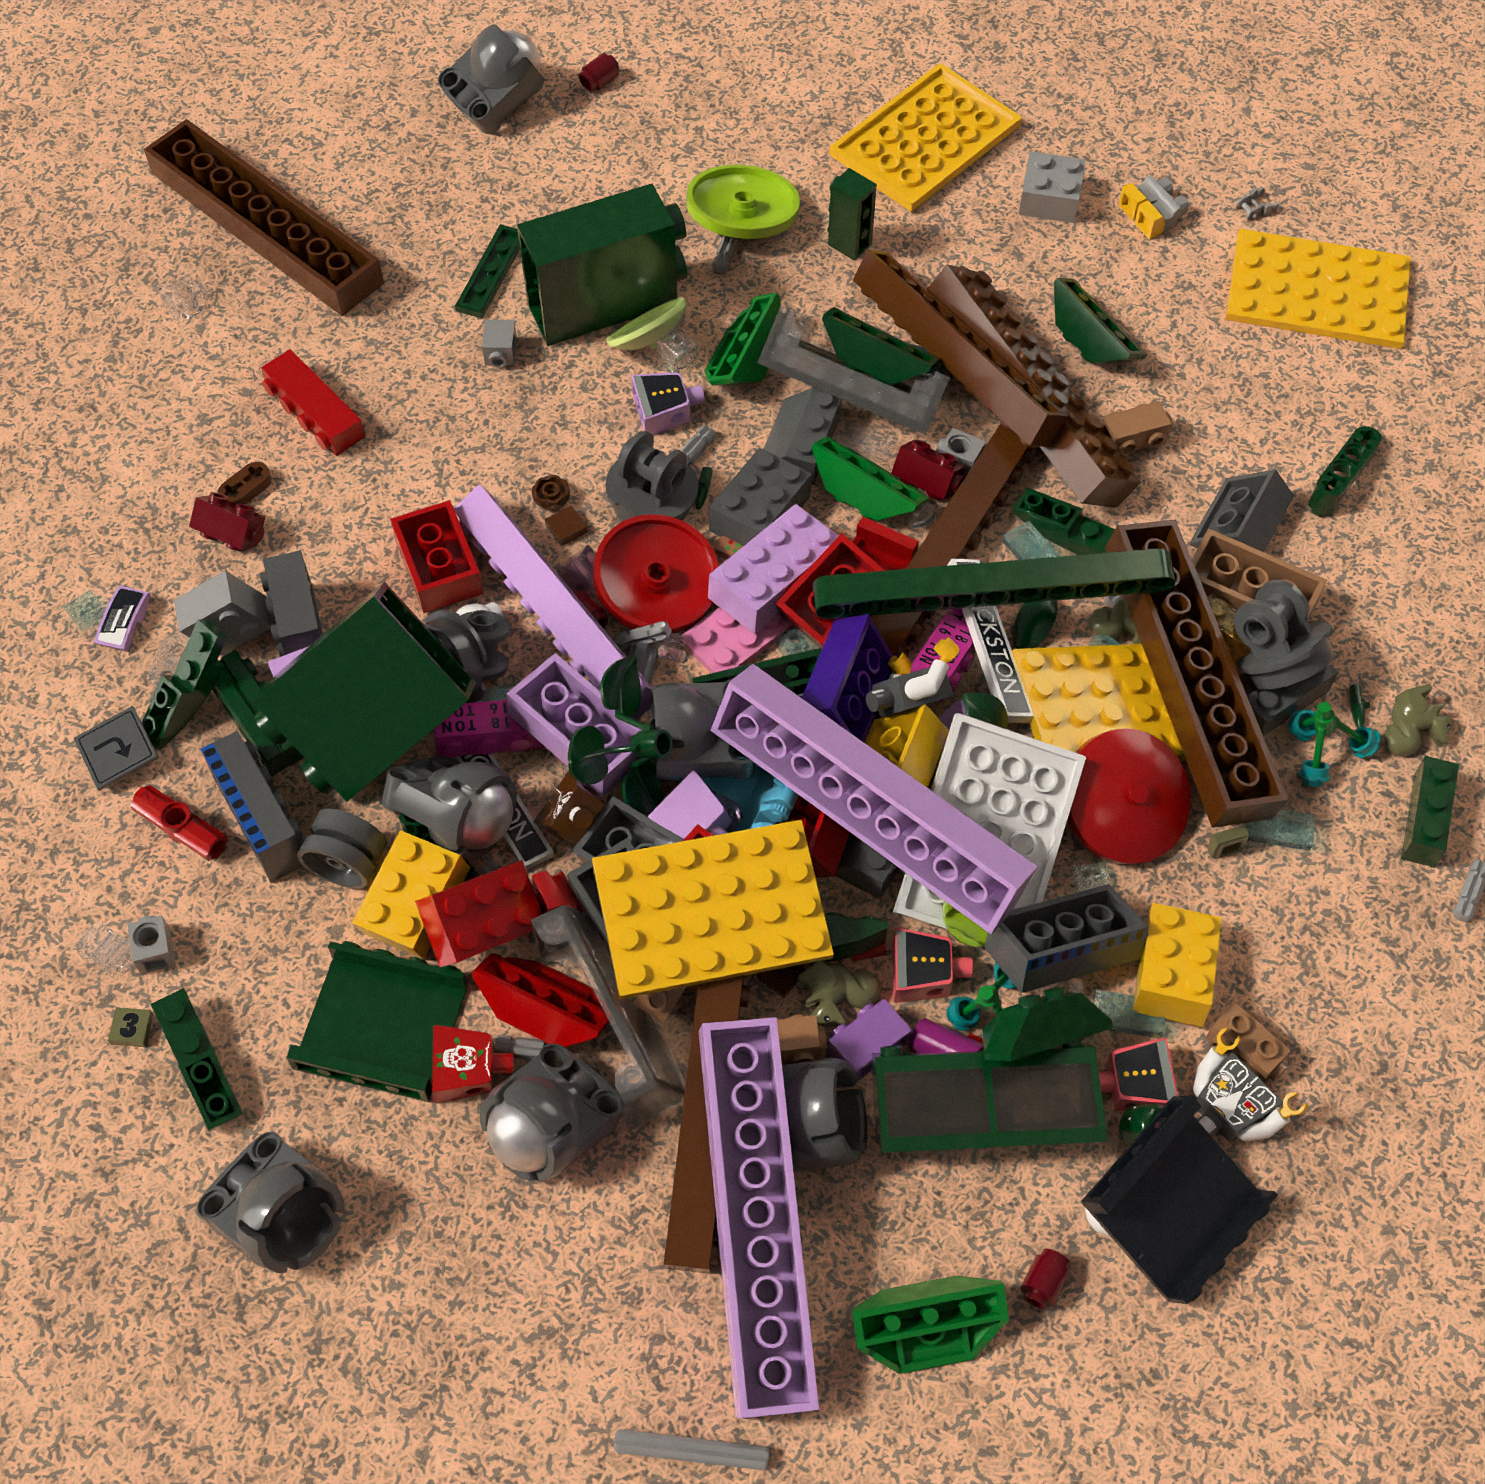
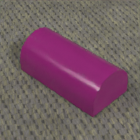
[910,1018,984,1081]

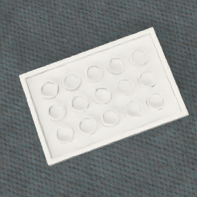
[893,713,1086,930]

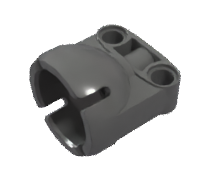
[651,679,756,781]
[782,1058,867,1172]
[197,1131,344,1273]

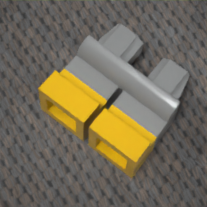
[1118,175,1189,240]

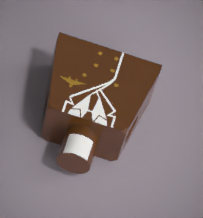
[533,770,604,844]

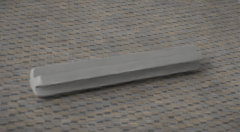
[614,1429,770,1471]

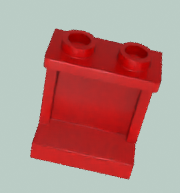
[853,516,919,571]

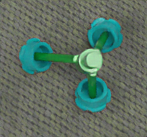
[1288,702,1381,787]
[946,962,1017,1031]

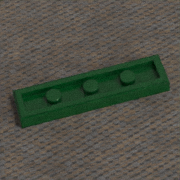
[455,224,520,319]

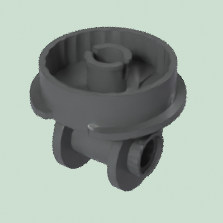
[606,430,698,521]
[1234,580,1335,689]
[424,610,510,703]

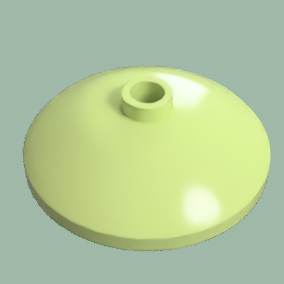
[606,297,687,350]

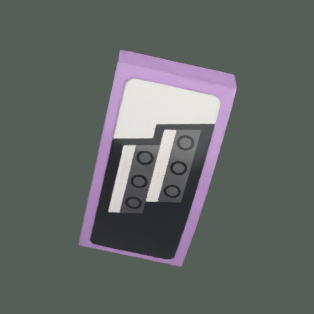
[94,585,151,651]

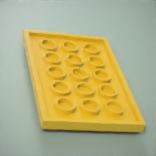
[829,63,1022,212]
[1226,228,1411,349]
[1012,644,1186,761]
[592,820,834,999]

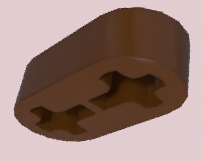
[218,462,272,504]

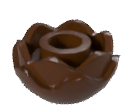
[532,475,570,511]

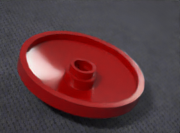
[593,514,719,634]
[1067,728,1191,865]

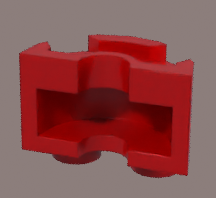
[532,870,583,937]

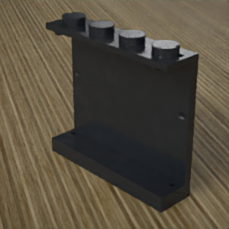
[1081,1095,1278,1304]

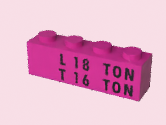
[910,605,998,702]
[434,700,546,758]

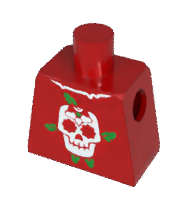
[432,1025,513,1103]

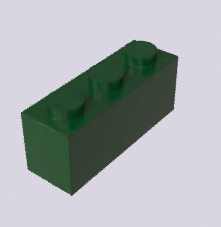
[827,168,877,261]
[1401,756,1459,868]

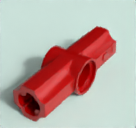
[130,784,228,861]

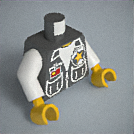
[866,637,959,717]
[1193,1027,1309,1143]

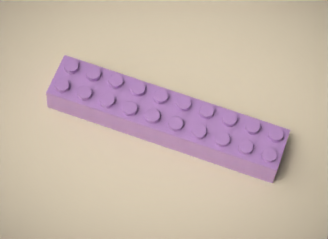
[711,664,1038,934]
[698,1017,819,1418]

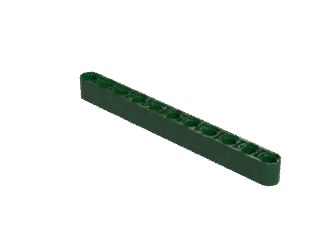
[813,549,1175,619]

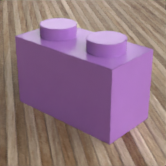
[828,998,912,1082]

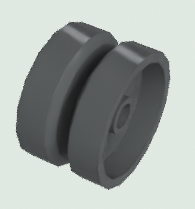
[297,808,387,890]

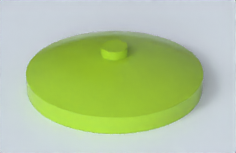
[686,165,800,239]

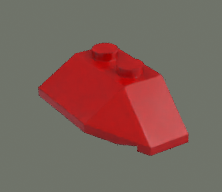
[472,953,615,1047]

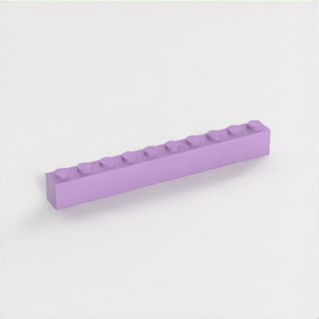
[454,484,652,720]

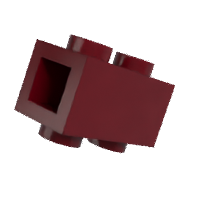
[891,440,966,500]
[189,492,266,551]

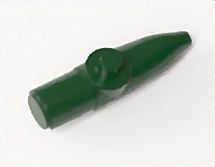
[695,467,713,510]
[1349,684,1370,728]

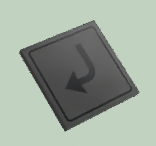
[73,706,159,791]

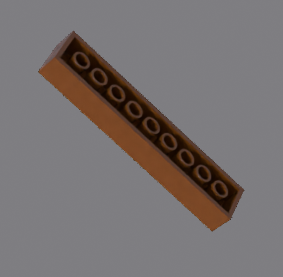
[144,119,384,316]
[927,264,1141,508]
[1105,519,1289,828]

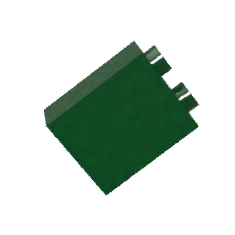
[517,183,688,346]
[251,581,476,802]

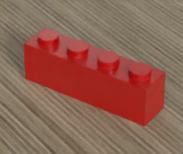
[261,349,366,456]

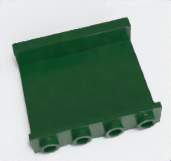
[286,941,468,1103]

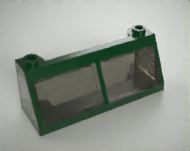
[872,1038,1107,1153]

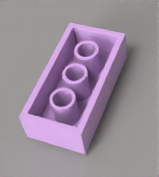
[708,504,839,634]
[506,653,642,797]

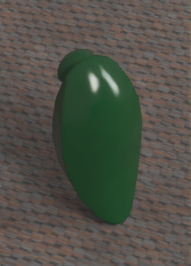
[1013,601,1058,649]

